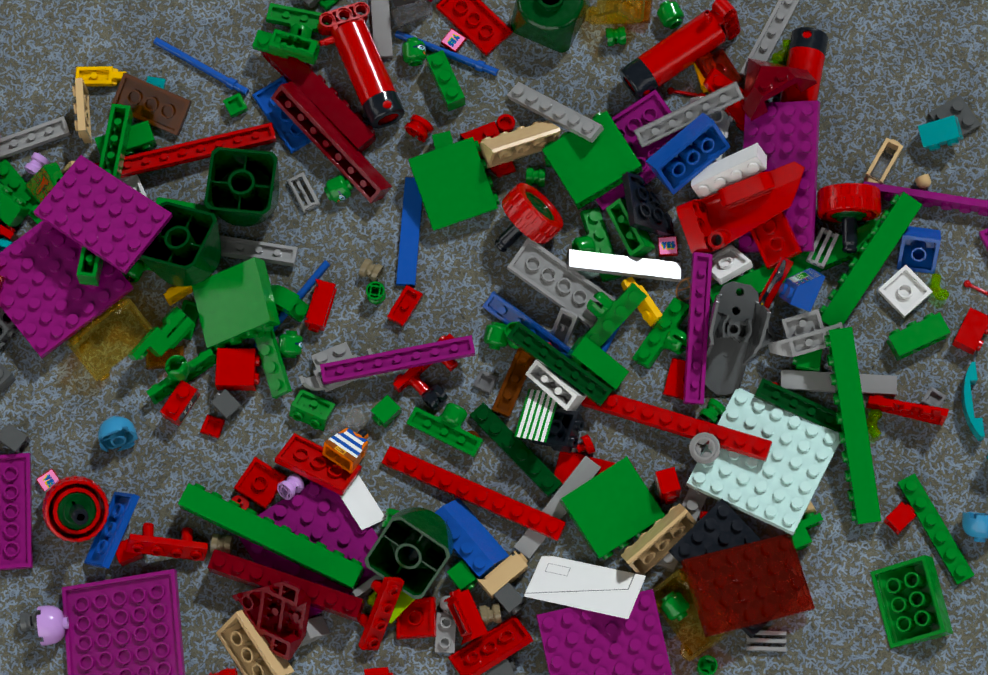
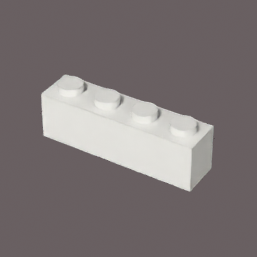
[691,143,767,199]

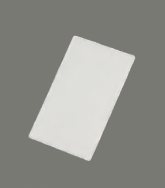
[340,475,386,530]

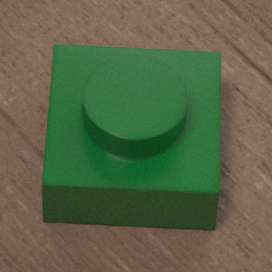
[223,92,248,118]

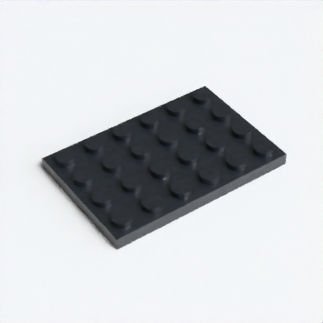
[669,499,804,638]

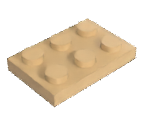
[72,78,92,144]

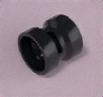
[421,384,448,411]

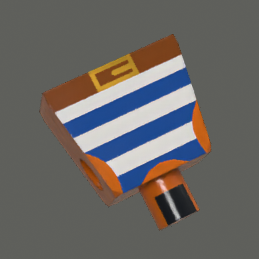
[322,428,369,474]

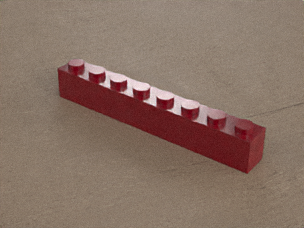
[260,51,376,153]
[271,82,392,203]
[207,549,365,622]

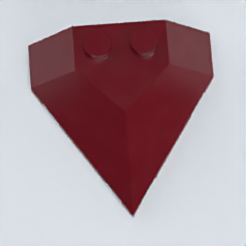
[742,58,817,121]
[232,581,311,661]

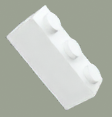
[525,360,586,411]

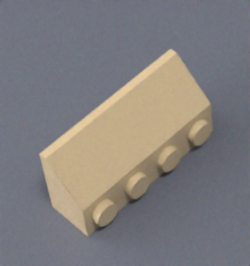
[478,120,561,169]
[621,503,697,575]
[216,609,294,675]

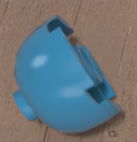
[98,416,138,452]
[962,512,988,542]

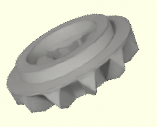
[689,432,721,464]

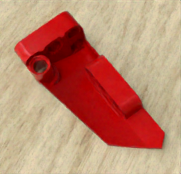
[676,161,805,254]

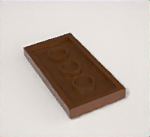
[111,73,192,136]

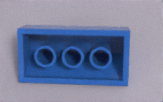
[646,113,731,195]
[435,498,509,579]

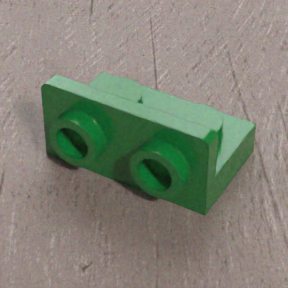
[289,389,336,431]

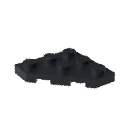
[622,172,674,237]

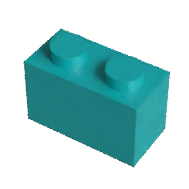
[918,115,963,151]

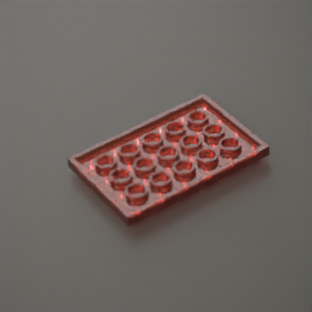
[681,533,815,638]

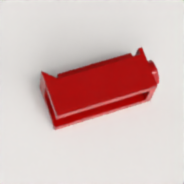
[304,279,337,332]
[444,589,488,645]

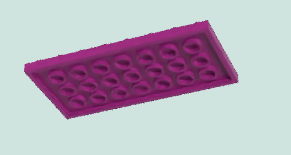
[738,100,820,253]

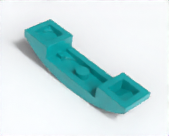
[961,362,985,441]

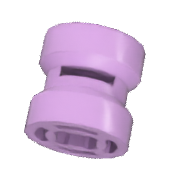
[24,152,50,175]
[277,474,304,500]

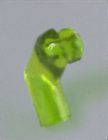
[772,40,790,63]
[930,274,949,301]
[866,409,882,439]

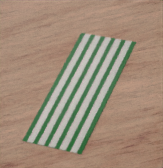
[514,389,557,443]

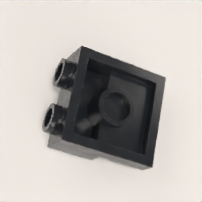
[531,408,584,453]

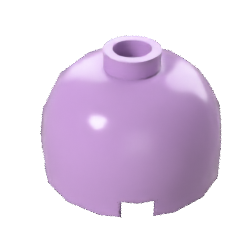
[37,605,69,646]

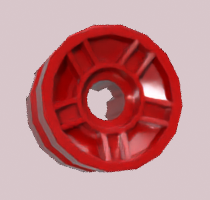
[404,114,434,142]

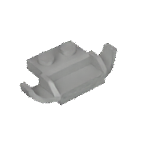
[767,309,843,357]
[299,342,373,392]

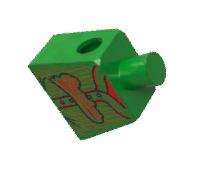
[25,162,63,203]

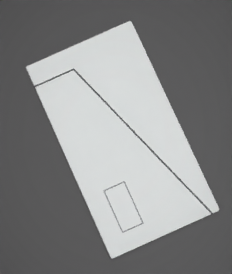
[524,555,646,619]

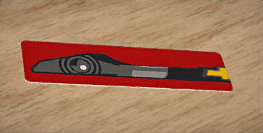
[759,257,794,308]

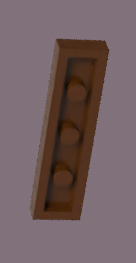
[492,348,535,418]

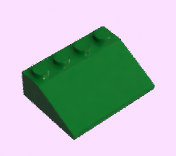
[870,555,953,649]

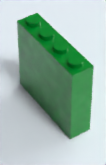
[542,111,643,210]
[408,137,500,232]
[192,257,280,352]
[560,456,665,560]

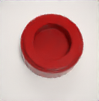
[497,114,515,133]

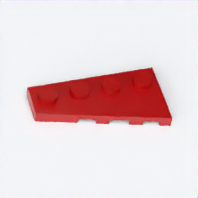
[703,68,745,132]
[866,395,949,426]

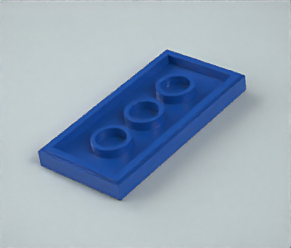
[252,76,312,154]
[84,492,140,569]

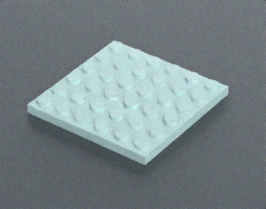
[686,388,840,535]

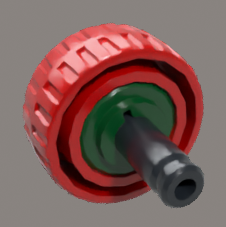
[494,183,564,252]
[817,183,881,253]
[42,475,109,543]

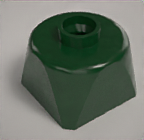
[511,0,591,53]
[204,147,279,227]
[139,201,221,287]
[364,507,453,599]

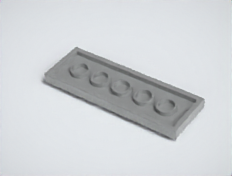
[506,238,616,328]

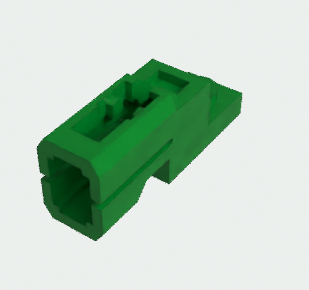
[252,29,320,65]
[127,306,195,361]

